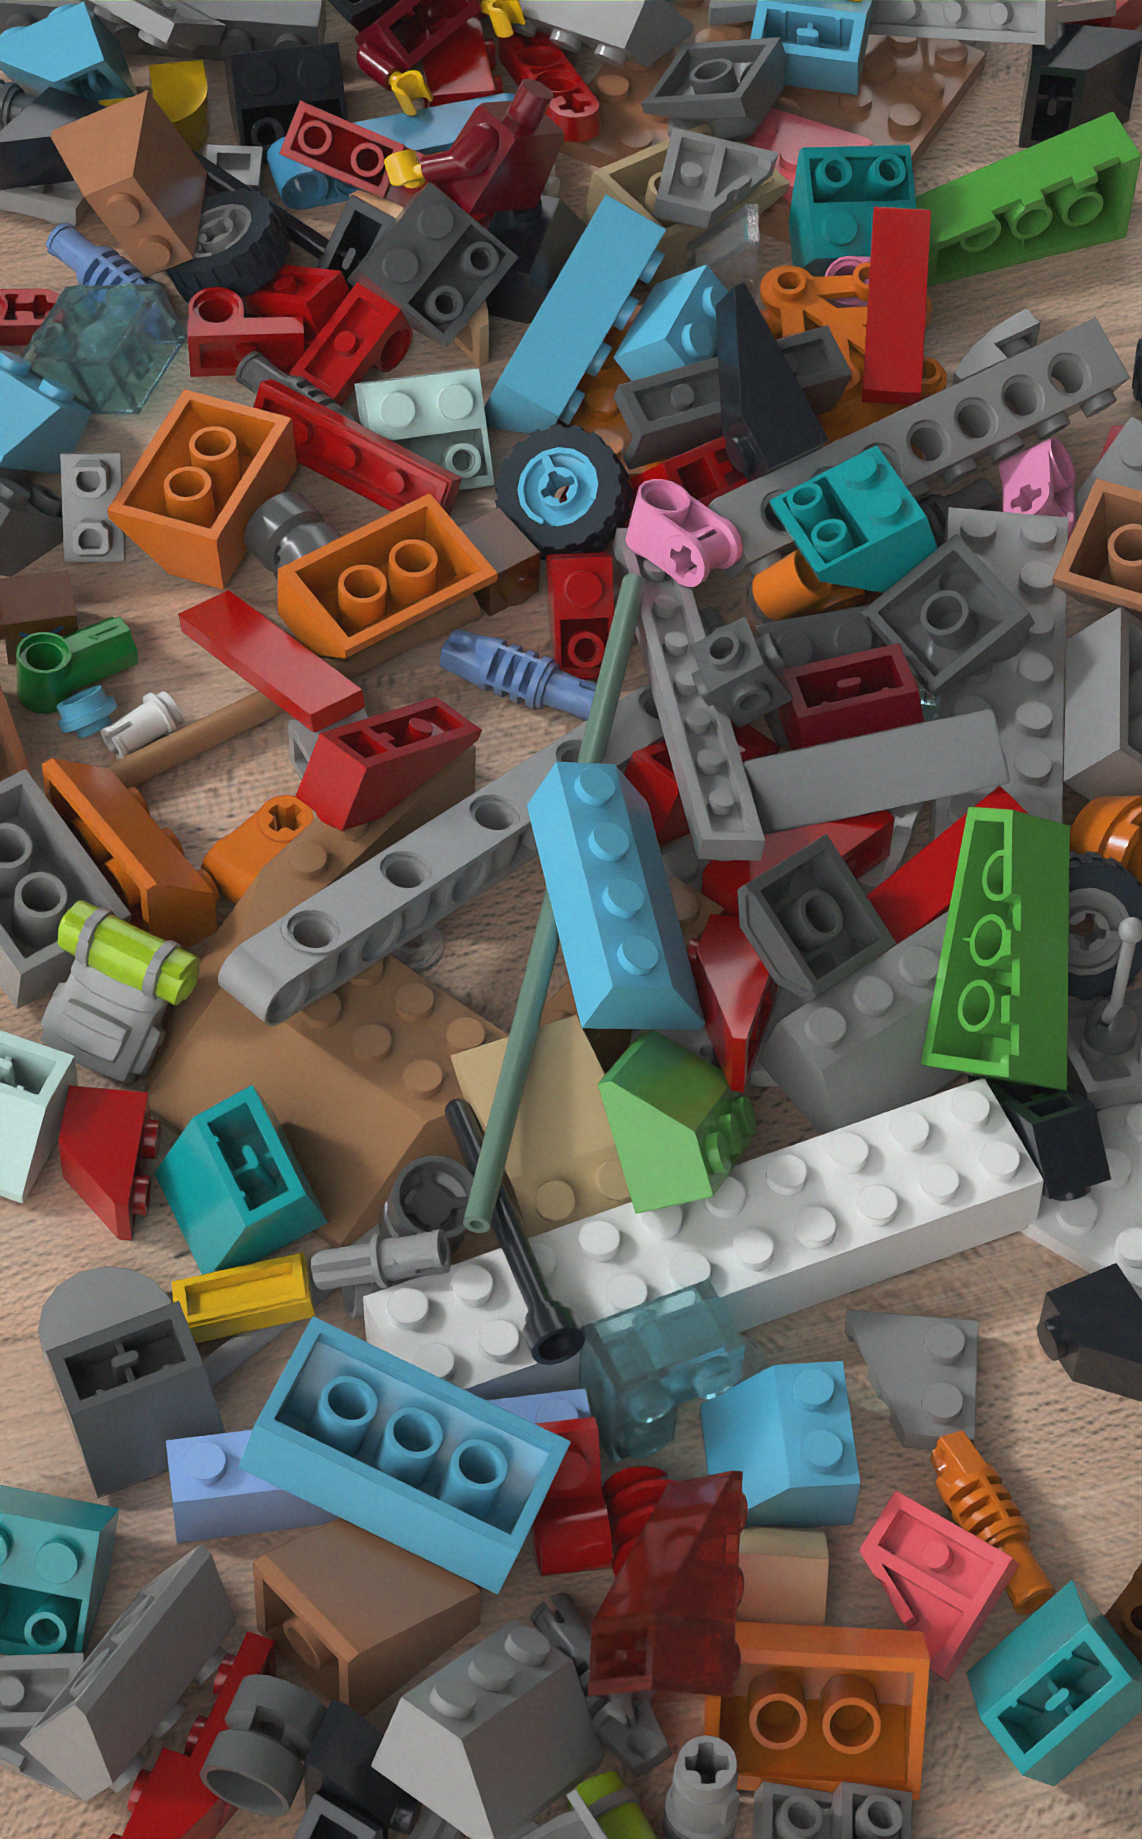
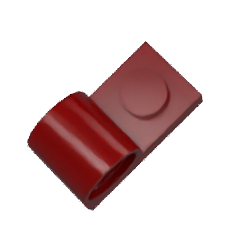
[241,264,349,352]
[289,282,413,406]
[187,287,304,377]
[531,1417,613,1577]

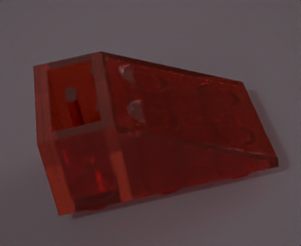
[588,1470,748,1703]

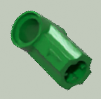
[16,616,138,714]

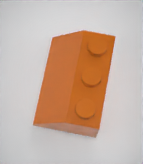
[107,389,297,590]
[277,493,498,659]
[42,758,220,949]
[702,1620,930,1800]

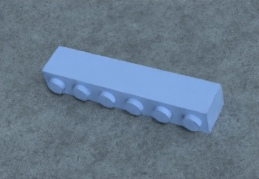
[166,1388,591,1543]

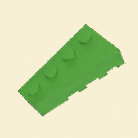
[916,112,1142,287]
[920,807,1070,1091]

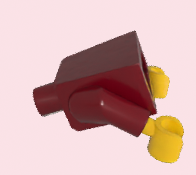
[354,0,526,116]
[384,79,565,215]

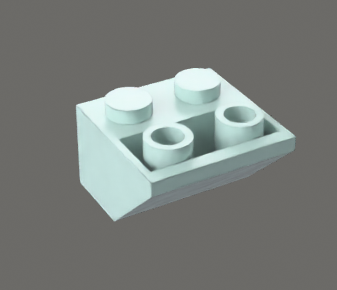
[355,368,495,491]
[0,1030,78,1203]

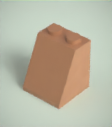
[51,90,207,278]
[1052,478,1142,621]
[253,1518,482,1717]

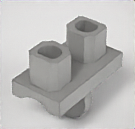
[60,452,126,562]

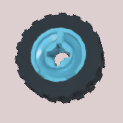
[494,424,633,561]

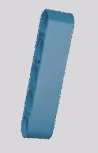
[266,93,515,210]

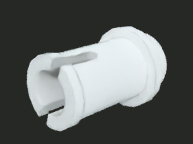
[100,691,183,760]

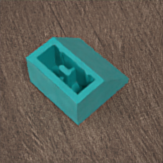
[788,145,917,276]
[769,445,938,593]
[154,1085,328,1275]
[0,1485,120,1657]
[966,1579,1142,1787]

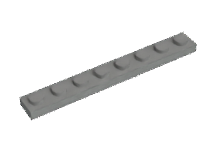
[613,528,765,861]

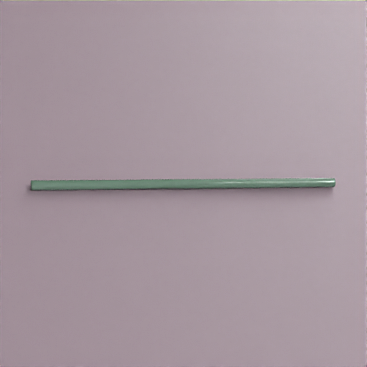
[463,573,647,1233]

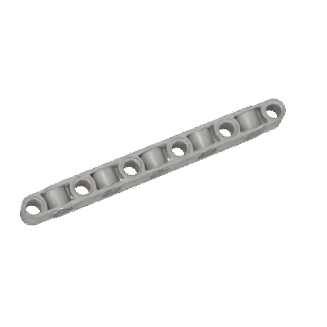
[218,683,665,1026]

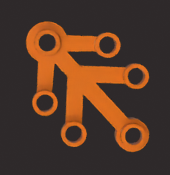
[760,262,947,406]

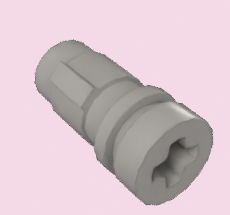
[662,1735,740,1839]

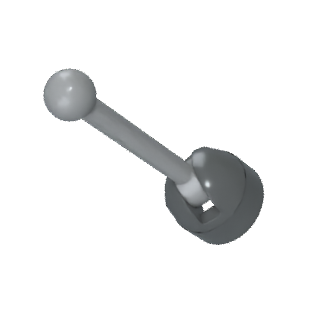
[1083,917,1142,1055]

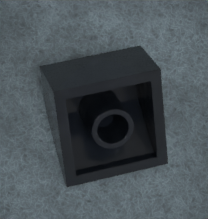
[485,195,587,324]

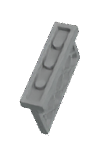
[869,0,1116,45]

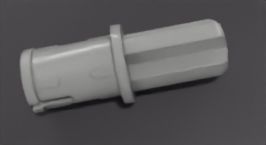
[311,1229,451,1290]

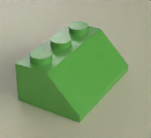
[598,1030,756,1214]

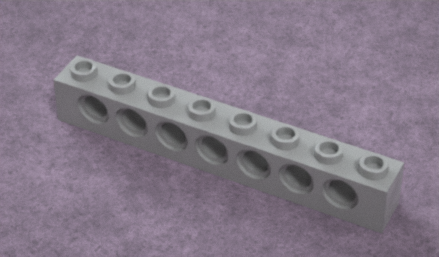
[707,317,1130,581]

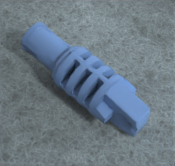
[46,222,173,337]
[439,629,596,721]

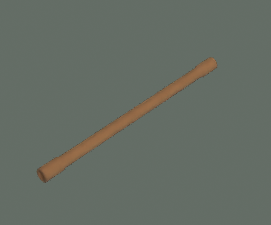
[103,593,481,789]

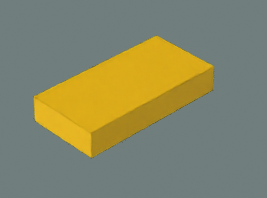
[171,1252,316,1343]

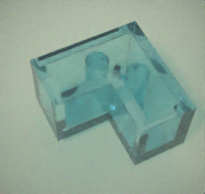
[578,1279,745,1464]

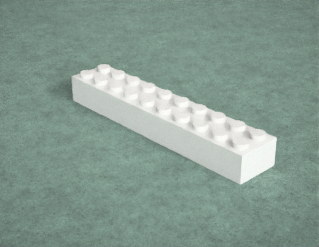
[363,1078,1044,1400]

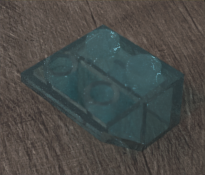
[20,283,187,415]

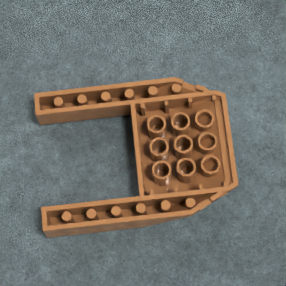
[144,745,725,1248]

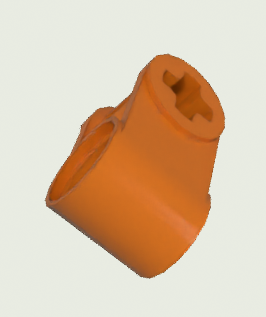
[752,549,867,621]
[200,795,314,905]

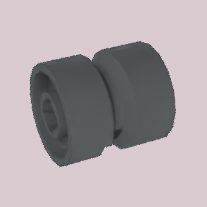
[244,491,342,580]
[379,1155,474,1256]
[199,1674,327,1817]

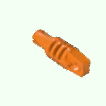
[930,1430,1056,1615]

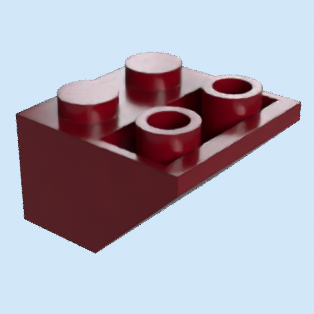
[778,643,925,750]

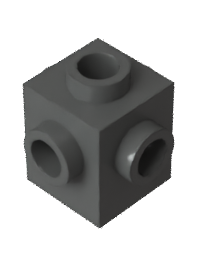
[690,616,793,728]

